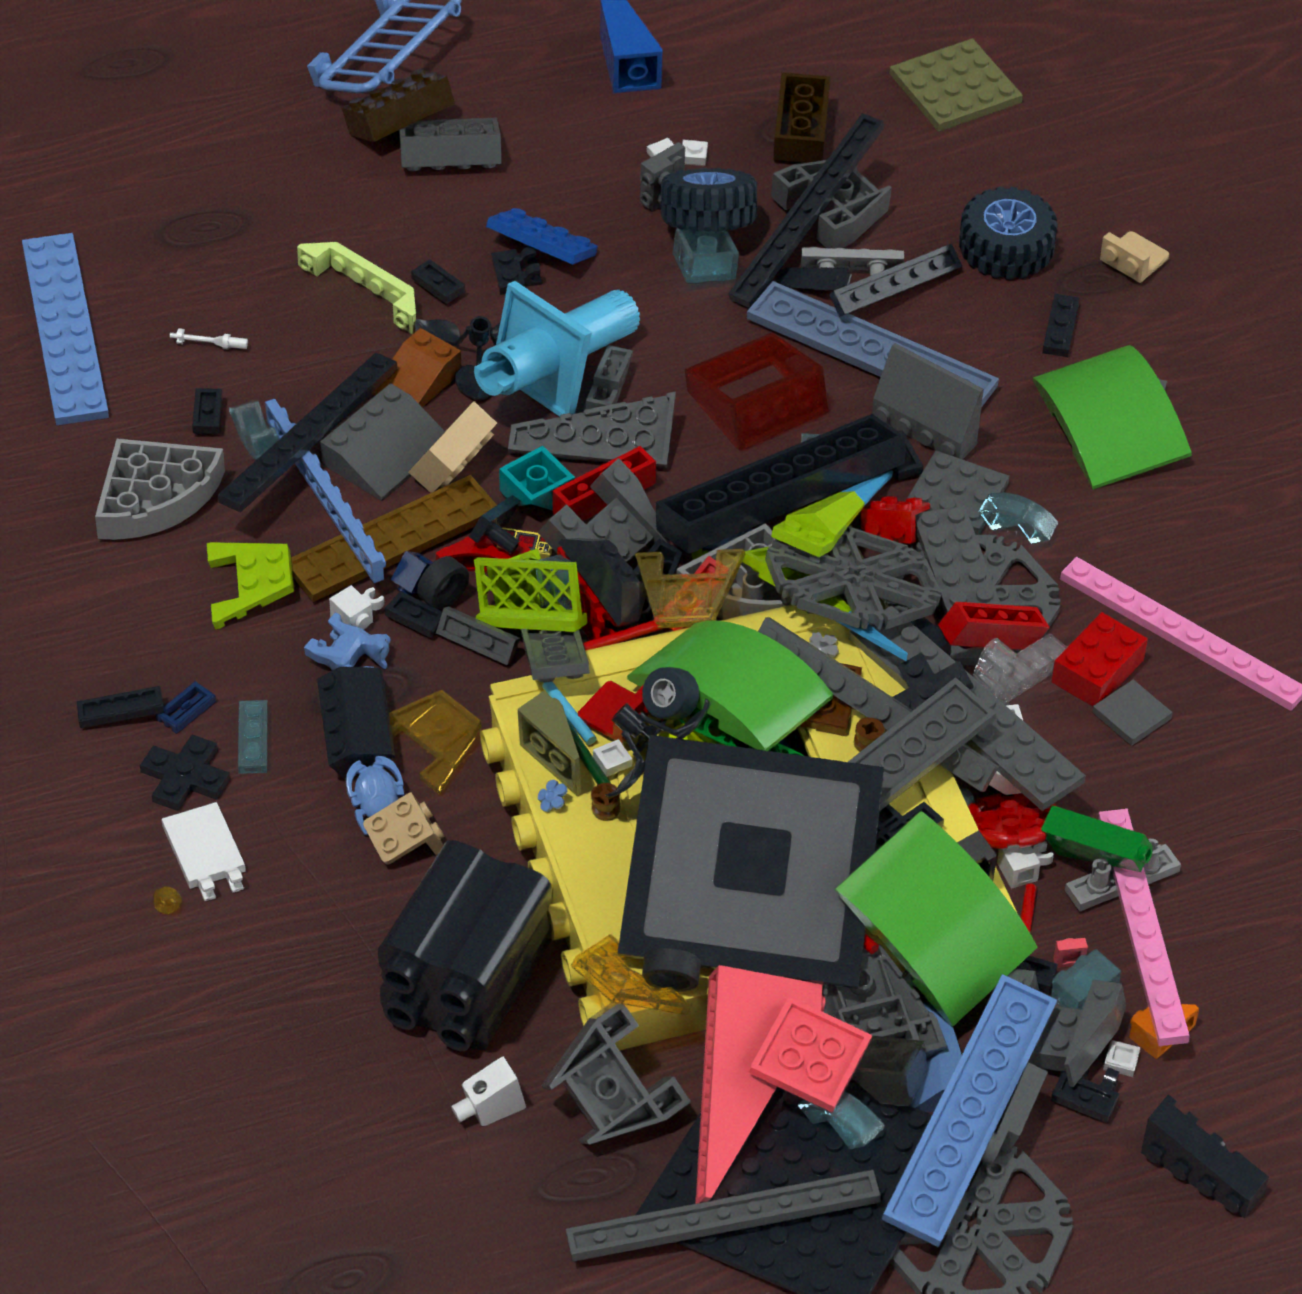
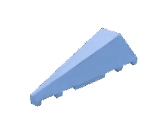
[910,997,962,1112]

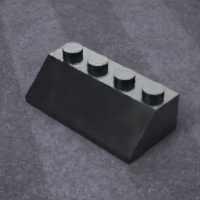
[317,666,395,779]

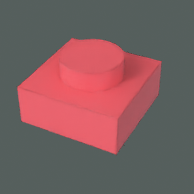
[1053,938,1088,968]

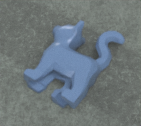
[304,612,391,670]

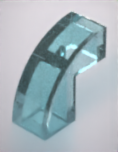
[229,400,278,460]
[979,492,1058,545]
[798,1091,885,1149]

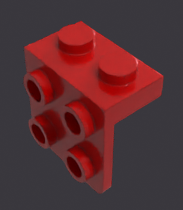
[861,496,930,544]
[578,681,651,744]

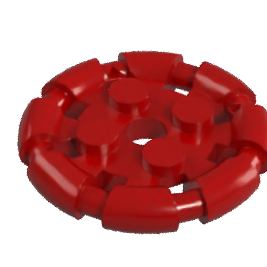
[967,793,1058,849]

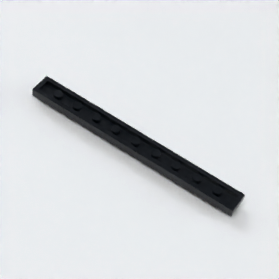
[728,113,885,308]
[218,352,397,513]

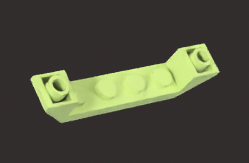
[297,242,416,334]

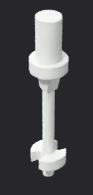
[170,328,248,350]

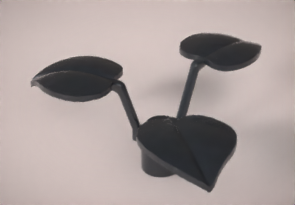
[415,316,500,400]
[605,699,711,798]

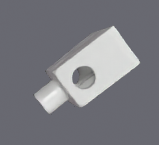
[451,1056,526,1126]

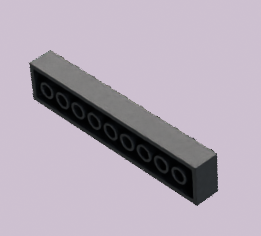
[656,414,905,554]

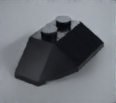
[559,538,647,626]

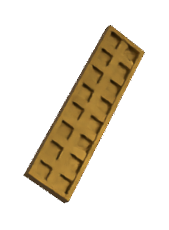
[291,475,497,602]

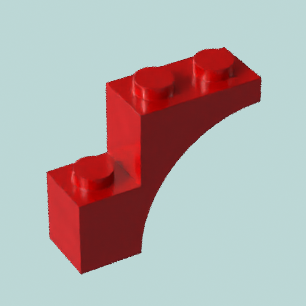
[436,536,531,573]

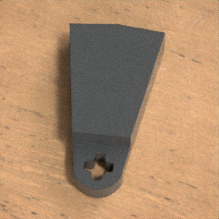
[981,1062,1048,1165]

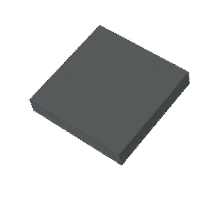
[1092,679,1173,746]

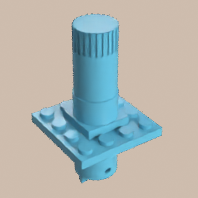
[474,281,640,416]

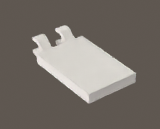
[162,802,245,901]

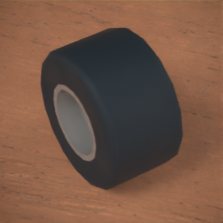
[642,667,699,720]

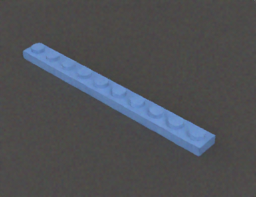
[265,399,386,583]

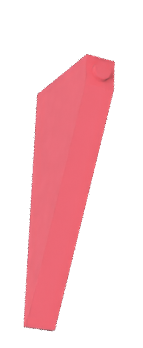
[696,965,825,1204]

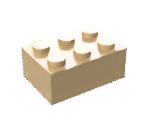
[409,401,497,493]

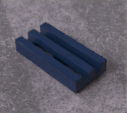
[156,681,216,734]

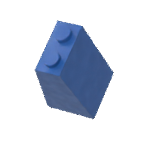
[600,0,663,93]

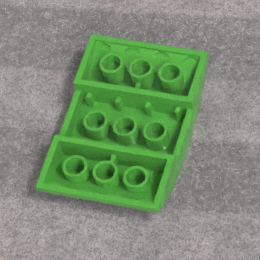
[1033,345,1192,490]
[627,621,833,751]
[834,811,1038,1027]

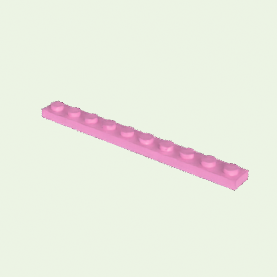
[1060,557,1302,711]
[1098,809,1189,1046]

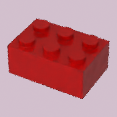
[1051,612,1148,706]

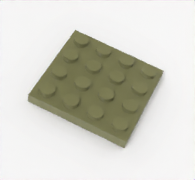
[889,38,1023,132]

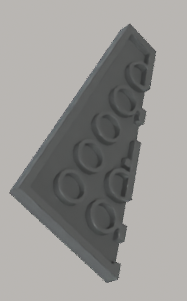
[508,391,676,469]

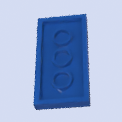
[486,208,598,264]

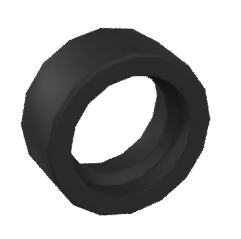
[417,556,469,610]
[642,948,701,992]

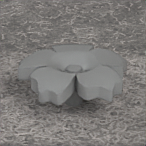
[809,632,839,658]

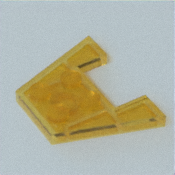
[635,549,746,628]
[389,690,482,795]
[571,934,692,1015]

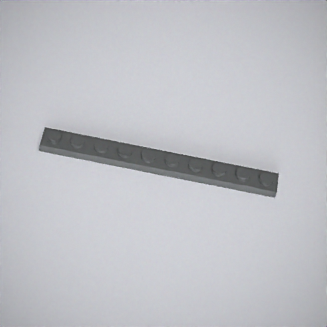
[758,617,999,792]
[566,1170,880,1262]

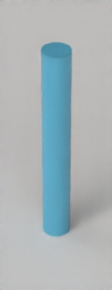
[542,681,597,745]

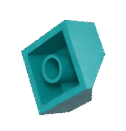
[499,446,575,511]

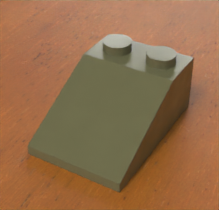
[517,691,581,796]

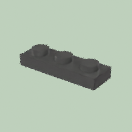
[436,606,520,665]

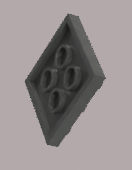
[908,450,1010,535]

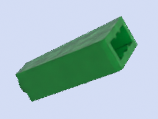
[1041,805,1153,872]

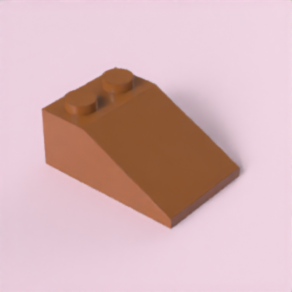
[371,328,461,407]

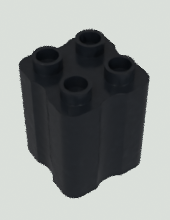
[378,840,552,1051]

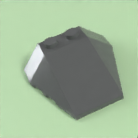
[822,945,947,1081]

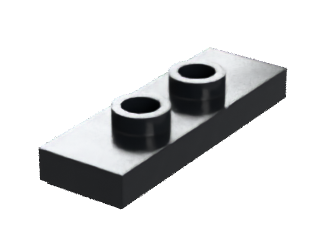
[77,686,165,728]

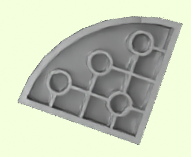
[95,439,225,540]
[676,524,811,620]

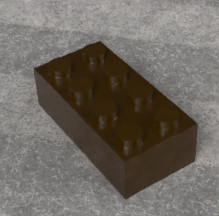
[342,69,455,142]
[773,72,830,163]

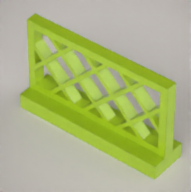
[474,557,587,632]

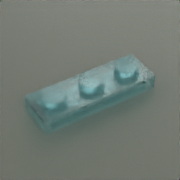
[238,700,268,774]

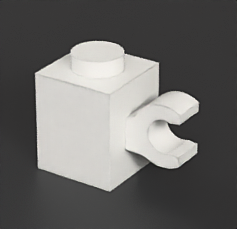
[329,585,385,630]
[997,841,1054,889]

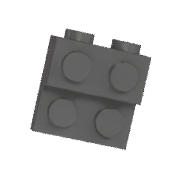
[640,142,685,211]

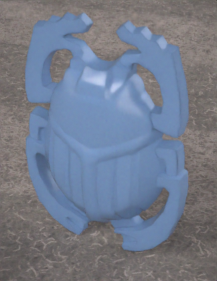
[346,756,404,836]

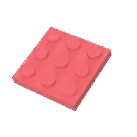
[749,996,872,1113]

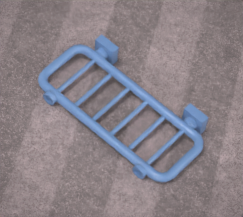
[307,0,462,93]

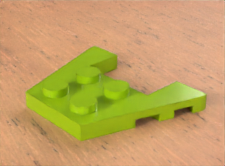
[207,542,294,630]

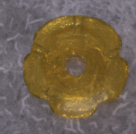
[153,886,182,914]

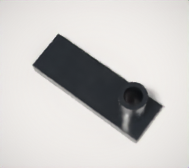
[469,495,521,555]

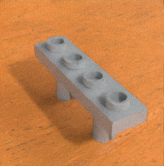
[801,247,904,276]
[1065,839,1181,911]

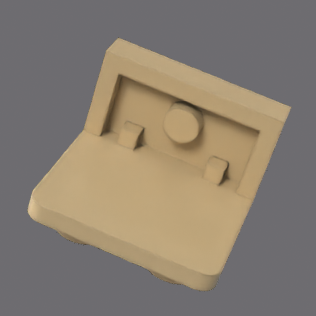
[1100,231,1169,283]
[363,792,445,864]

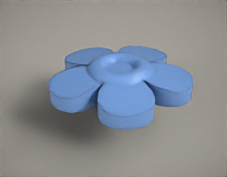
[538,780,568,812]

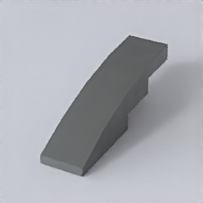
[585,345,633,410]

